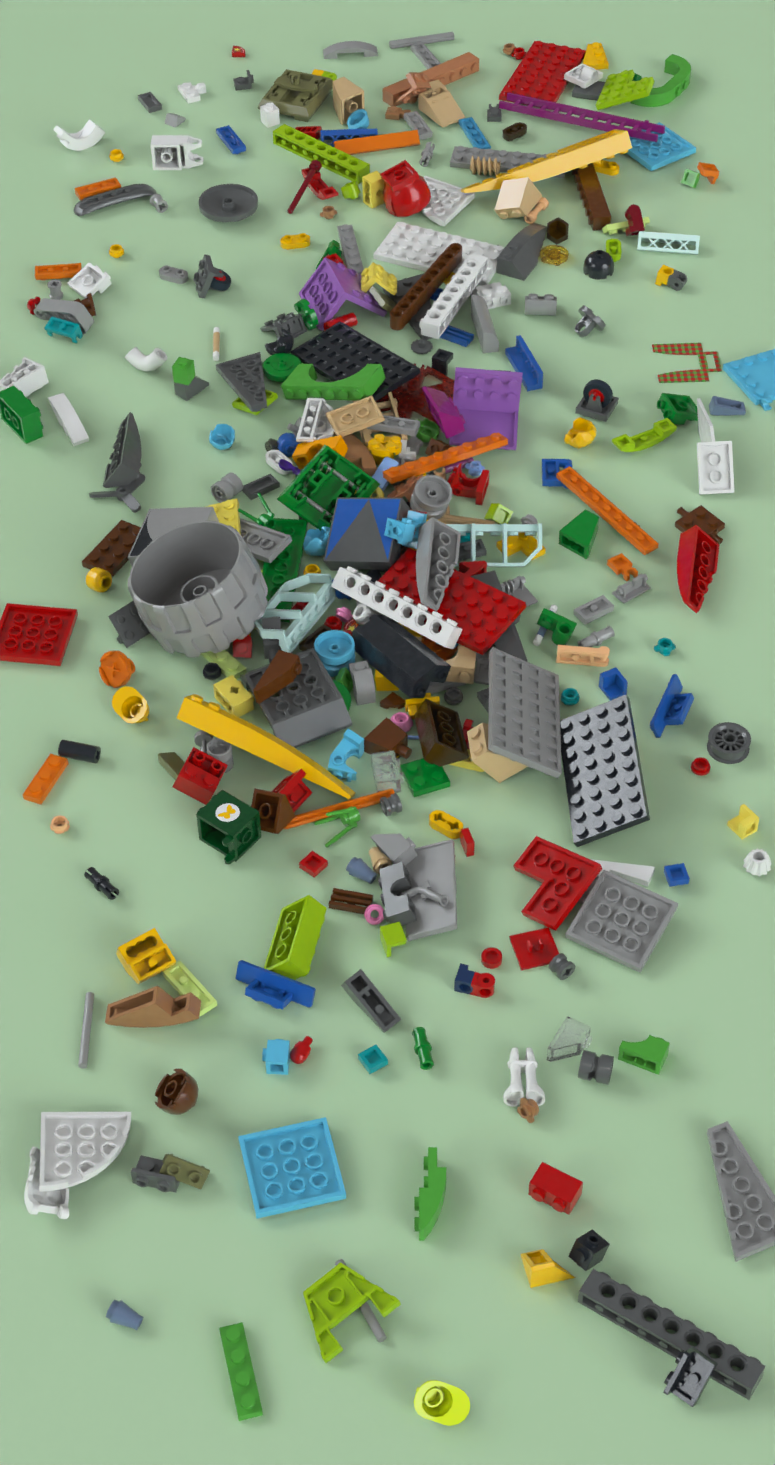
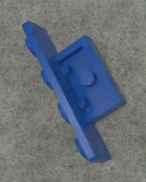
[650,674,694,738]
[236,960,316,1010]

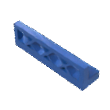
[320,128,378,147]
[505,335,543,392]

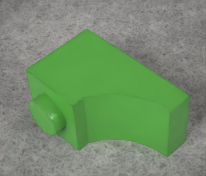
[618,1035,670,1075]

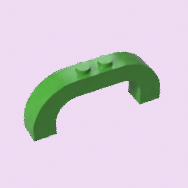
[630,54,691,107]

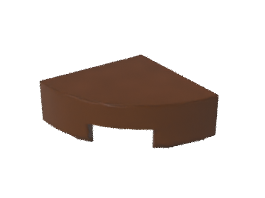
[380,692,405,709]

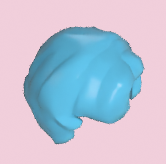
[303,526,330,556]

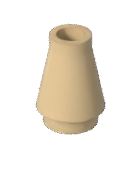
[369,847,392,875]

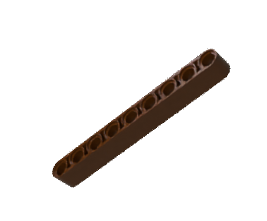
[390,243,462,330]

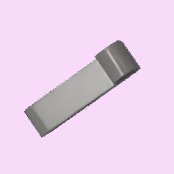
[33,298,94,334]

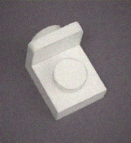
[399,440,416,462]

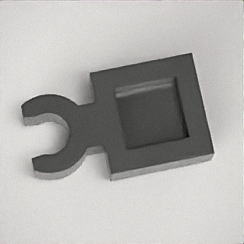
[487,104,502,122]

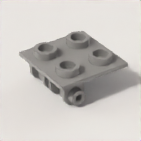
[500,576,538,607]

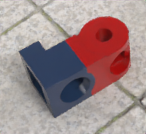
[454,963,495,998]

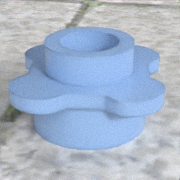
[465,460,485,476]

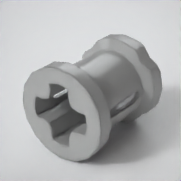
[150,194,168,213]
[47,280,63,300]

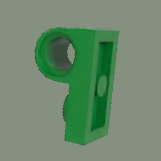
[537,608,577,645]

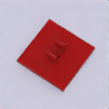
[509,927,559,970]

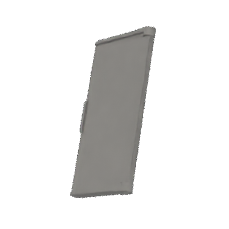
[405,840,458,941]

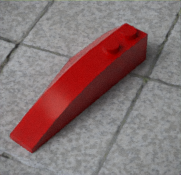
[677,525,720,613]

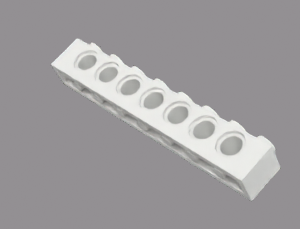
[419,253,488,339]
[331,566,463,649]

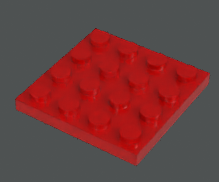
[0,603,78,666]

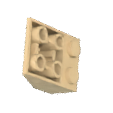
[418,85,465,128]

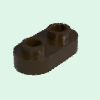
[502,122,527,141]

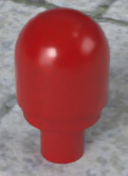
[290,1036,313,1064]

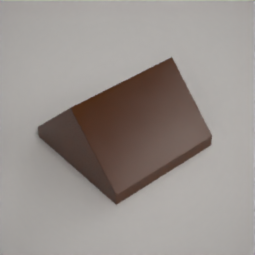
[251,788,295,834]

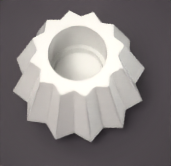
[743,848,771,877]

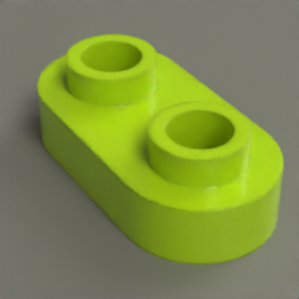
[606,239,621,262]

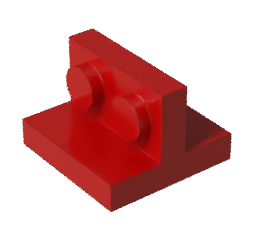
[271,768,313,812]

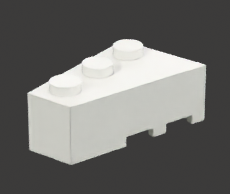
[0,357,49,397]

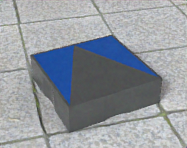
[323,498,409,571]

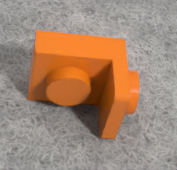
[697,162,719,184]

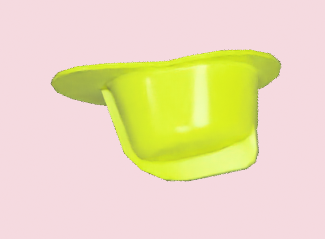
[413,1380,470,1426]

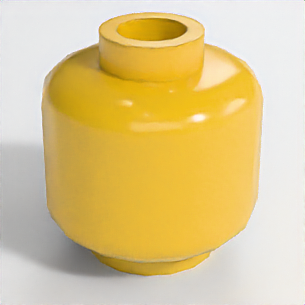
[86,567,112,592]

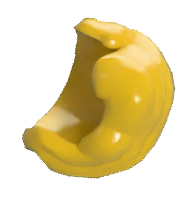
[564,417,597,449]

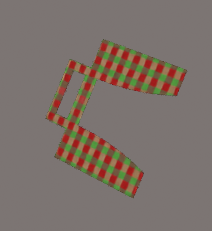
[652,343,722,383]

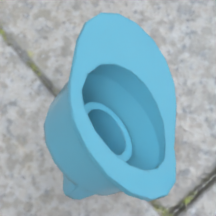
[347,109,369,129]

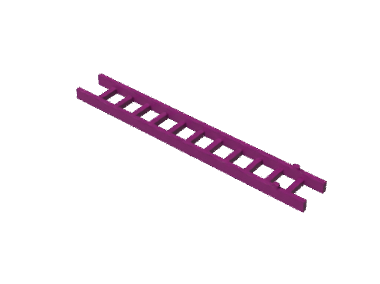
[499,93,665,142]

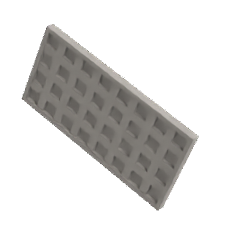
[488,647,562,778]

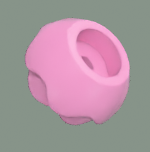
[390,712,413,732]

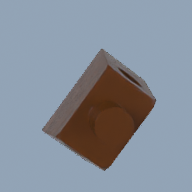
[364,717,412,762]

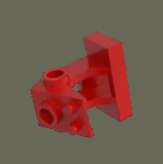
[447,463,489,505]

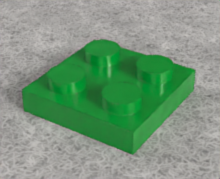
[400,758,450,797]

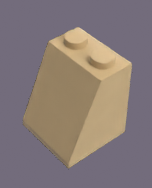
[332,77,365,125]
[494,177,542,219]
[467,722,528,783]

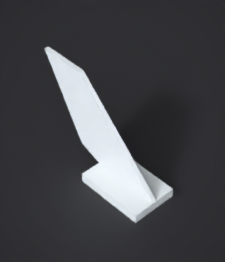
[697,398,734,495]

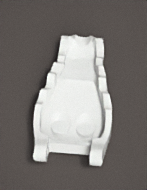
[24,1147,69,1219]

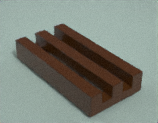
[329,888,373,914]

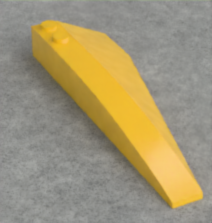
[177,694,356,799]

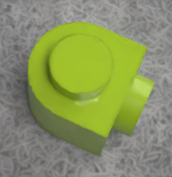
[341,181,361,200]

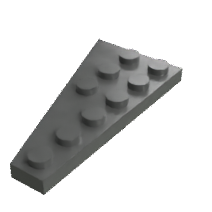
[216,352,267,412]

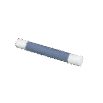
[533,605,558,646]

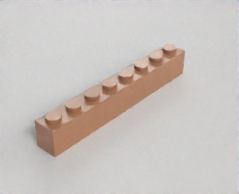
[383,52,479,106]

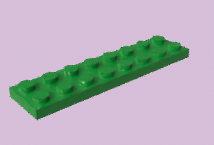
[262,518,308,623]

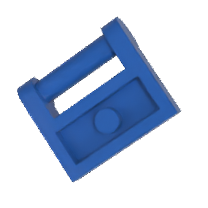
[542,459,572,489]

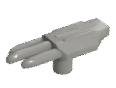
[287,417,302,437]

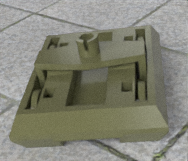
[258,69,333,122]

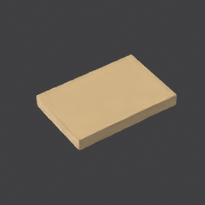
[326,395,385,437]

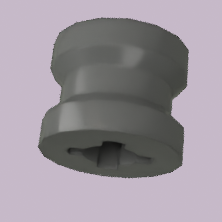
[380,793,402,816]
[549,953,575,980]

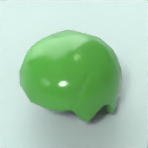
[416,418,440,443]

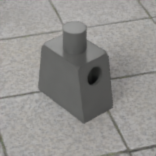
[262,617,282,663]

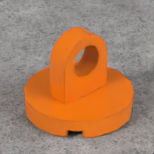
[99,650,135,688]

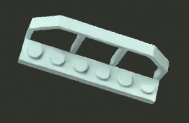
[446,523,542,567]
[254,573,336,653]

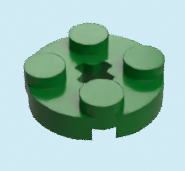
[294,299,318,330]

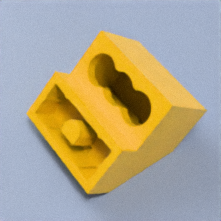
[116,928,176,985]

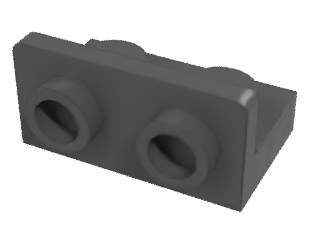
[131,1155,180,1193]

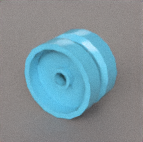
[314,630,356,677]

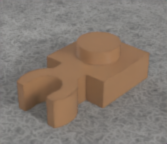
[385,106,411,120]

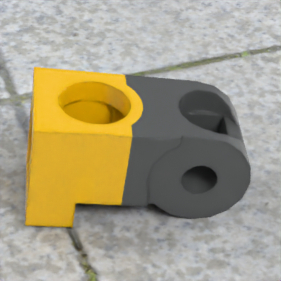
[655,265,687,291]

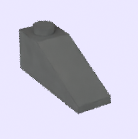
[341,969,401,1033]

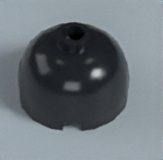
[583,250,614,280]

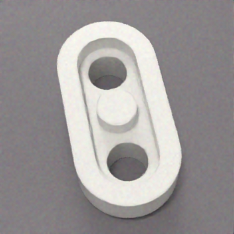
[265,450,293,475]

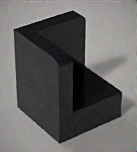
[432,349,453,377]

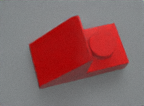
[459,561,487,577]

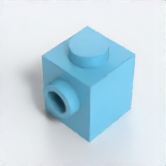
[262,1039,290,1075]

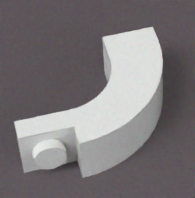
[54,120,105,151]

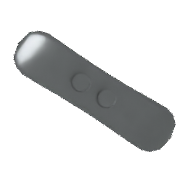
[74,184,157,216]

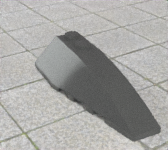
[497,223,547,281]
[103,412,142,488]

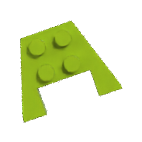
[303,1262,401,1363]

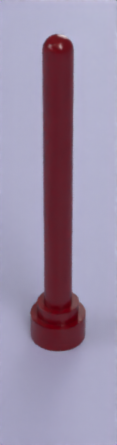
[287,160,322,214]

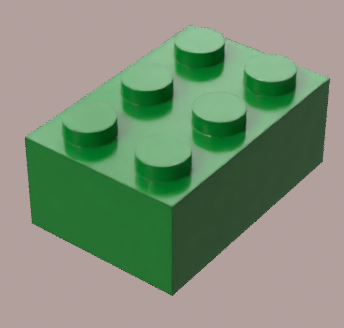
[0,386,43,444]

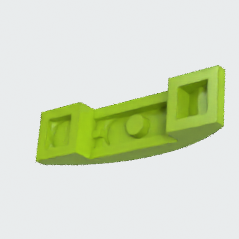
[612,418,677,452]

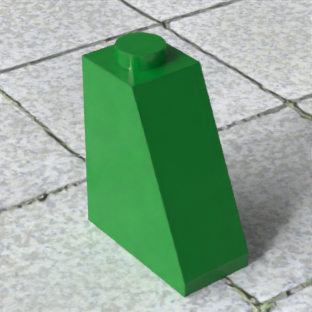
[559,509,599,559]

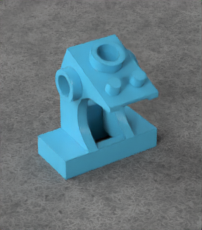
[384,510,427,549]
[328,728,364,782]

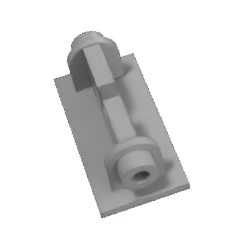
[612,574,651,604]

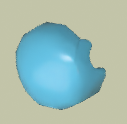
[209,424,235,450]

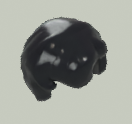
[265,329,294,355]

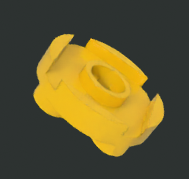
[368,434,402,457]

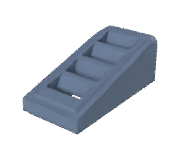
[709,396,746,416]

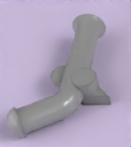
[401,879,449,907]

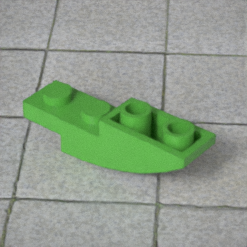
[414,1147,447,1241]

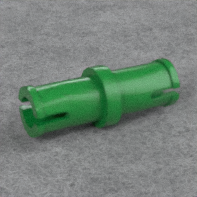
[412,1027,434,1070]

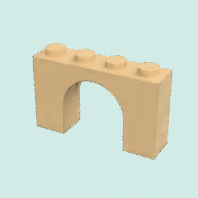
[416,637,476,684]

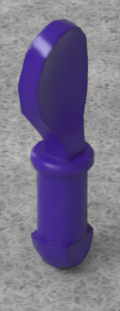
[278,459,302,475]

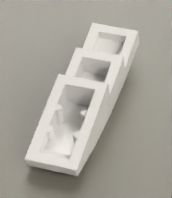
[48,393,89,446]

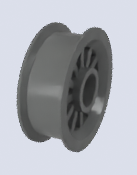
[707,722,751,764]

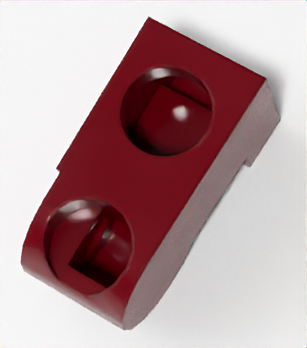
[625,204,645,236]

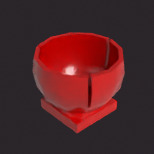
[380,160,431,217]

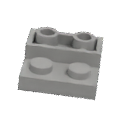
[525,294,557,316]

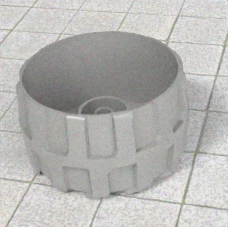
[128,520,268,658]

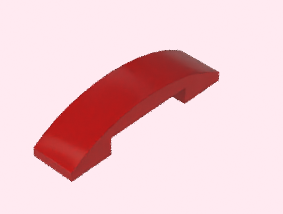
[301,168,338,200]

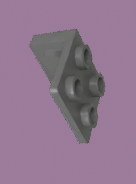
[260,312,307,338]

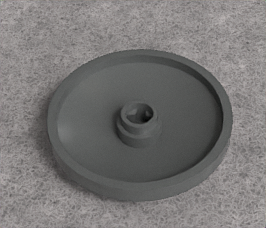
[199,184,258,222]

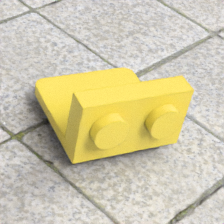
[361,262,397,296]

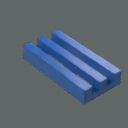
[440,325,474,347]

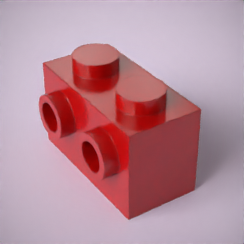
[528,1162,583,1215]

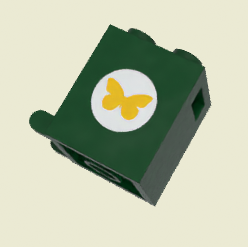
[196,790,261,864]

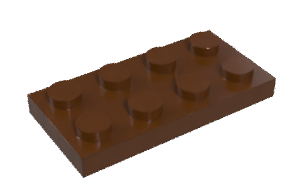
[82,520,141,577]

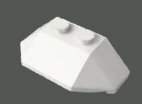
[296,398,334,444]

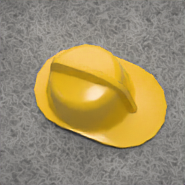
[112,686,149,724]

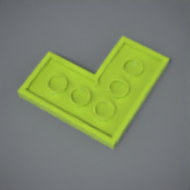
[595,69,655,110]

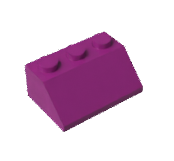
[422,386,465,439]

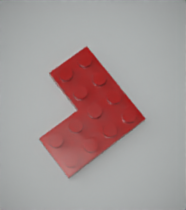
[513,836,602,931]

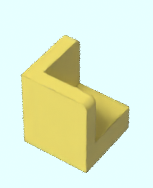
[727,804,759,839]

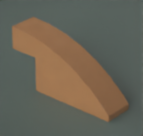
[342,434,377,477]
[105,986,201,1028]

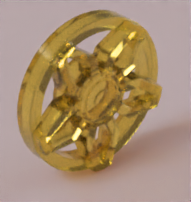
[540,245,569,266]

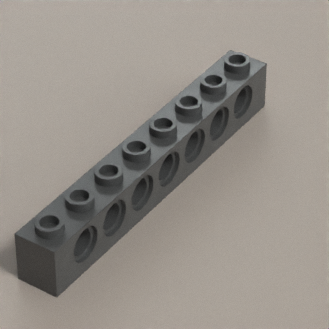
[578,1269,765,1400]

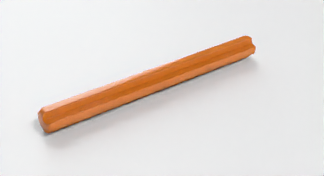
[284,788,395,829]

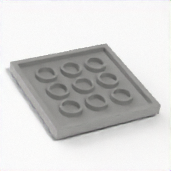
[565,870,678,973]

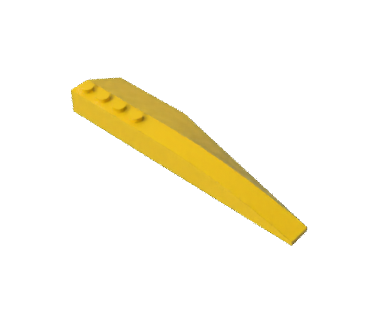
[460,129,632,193]

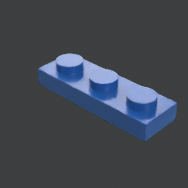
[216,125,246,154]

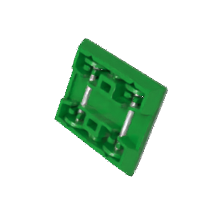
[277,445,380,531]

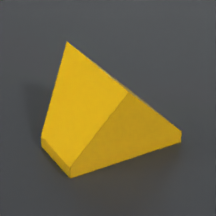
[521,1249,576,1288]

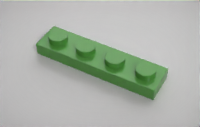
[219,1322,263,1421]

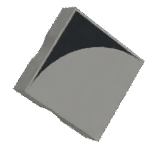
[128,507,219,566]

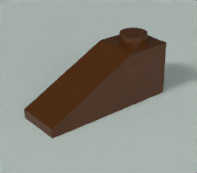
[253,650,302,704]

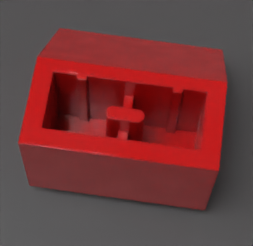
[172,747,228,805]

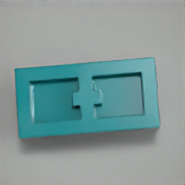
[44,317,83,344]

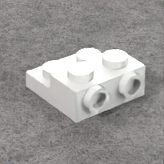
[67,263,112,298]
[471,282,511,309]

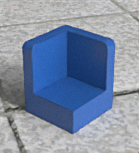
[599,668,628,701]

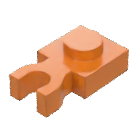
[607,553,638,581]

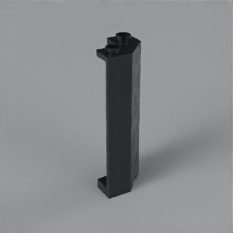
[352,614,451,699]

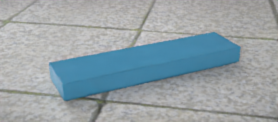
[459,117,491,149]

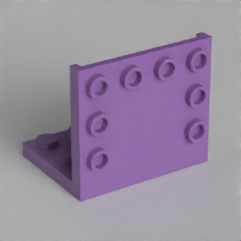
[299,257,387,331]
[449,367,523,450]

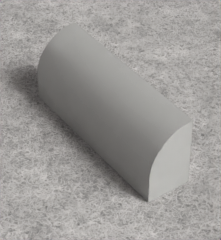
[471,295,499,353]

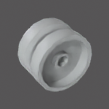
[410,475,452,520]

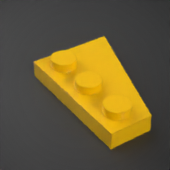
[583,42,609,70]

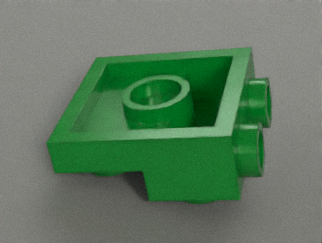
[657,393,698,425]

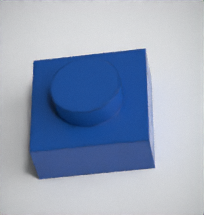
[664,863,690,887]

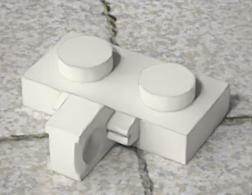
[177,82,206,104]

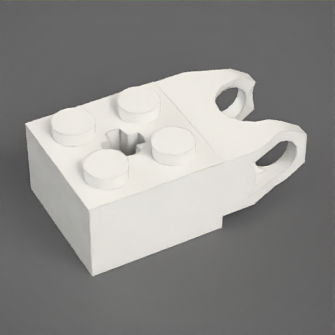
[151,135,204,170]

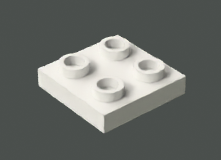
[564,63,603,88]

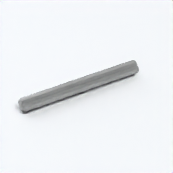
[389,32,454,49]

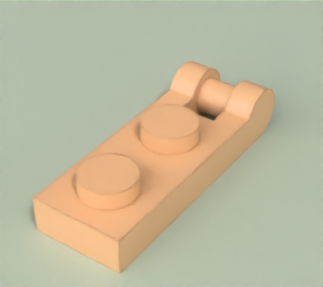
[556,645,610,667]

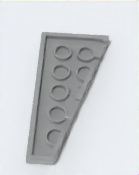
[707,1121,775,1262]

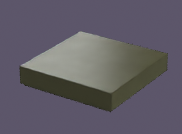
[369,286,396,313]

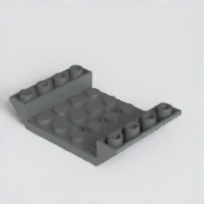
[240,648,352,748]

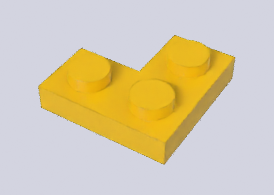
[496,533,546,560]

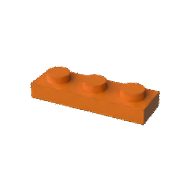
[74,177,121,201]
[35,263,82,280]
[23,753,69,805]

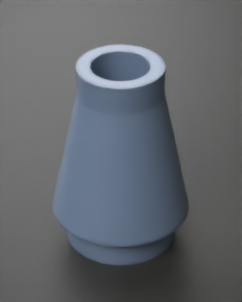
[346,857,377,884]
[106,1300,144,1330]

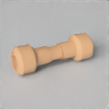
[524,197,549,224]

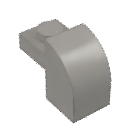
[349,661,376,706]

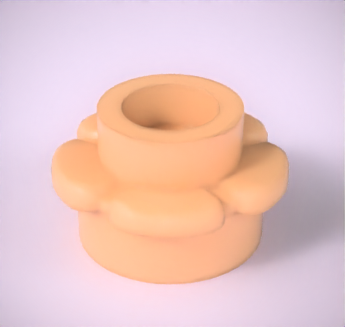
[50,815,70,834]

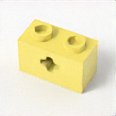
[362,171,386,209]
[213,675,254,717]

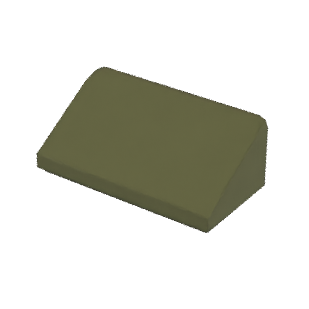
[158,752,185,780]

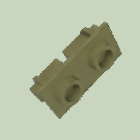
[159,1154,210,1189]

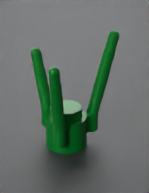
[316,240,342,269]
[238,493,276,529]

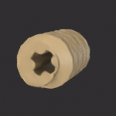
[470,155,501,176]

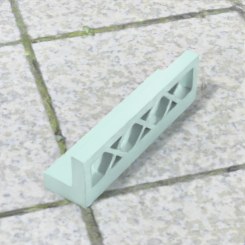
[637,231,700,255]

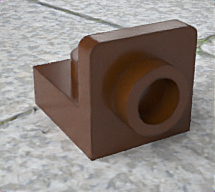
[425,438,453,456]

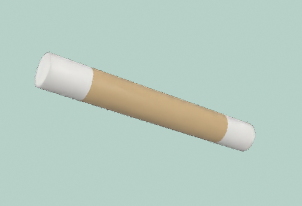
[213,327,220,361]

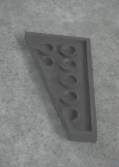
[383,273,432,340]

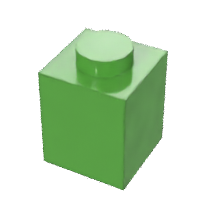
[172,357,195,386]

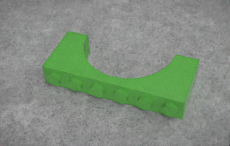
[281,364,386,400]

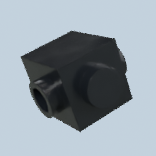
[568,1229,610,1271]

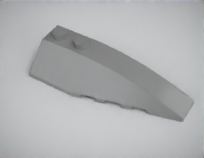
[416,517,461,611]

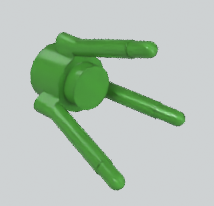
[314,806,360,847]

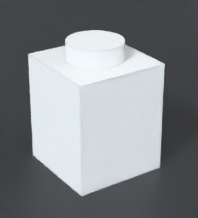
[260,103,280,128]

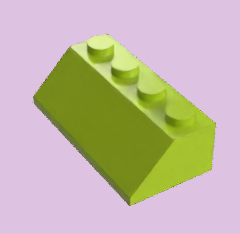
[264,895,327,980]

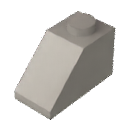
[371,833,418,866]

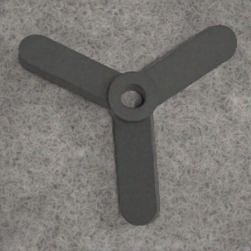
[89,473,145,513]

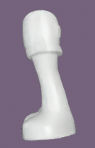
[503,1047,545,1107]

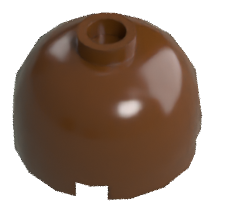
[155,1068,199,1115]

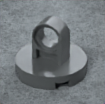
[575,305,606,337]

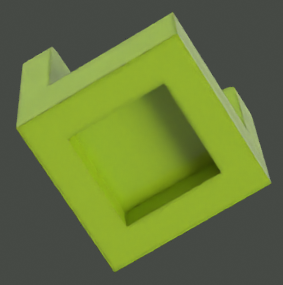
[484,503,514,524]
[380,922,407,957]

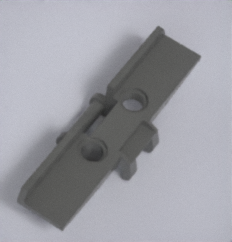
[471,570,527,661]

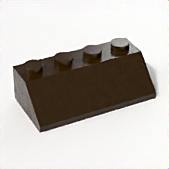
[414,699,469,767]

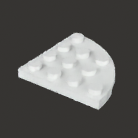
[421,176,475,226]
[39,1112,131,1192]

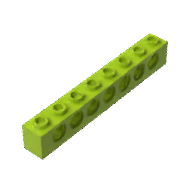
[273,124,370,184]

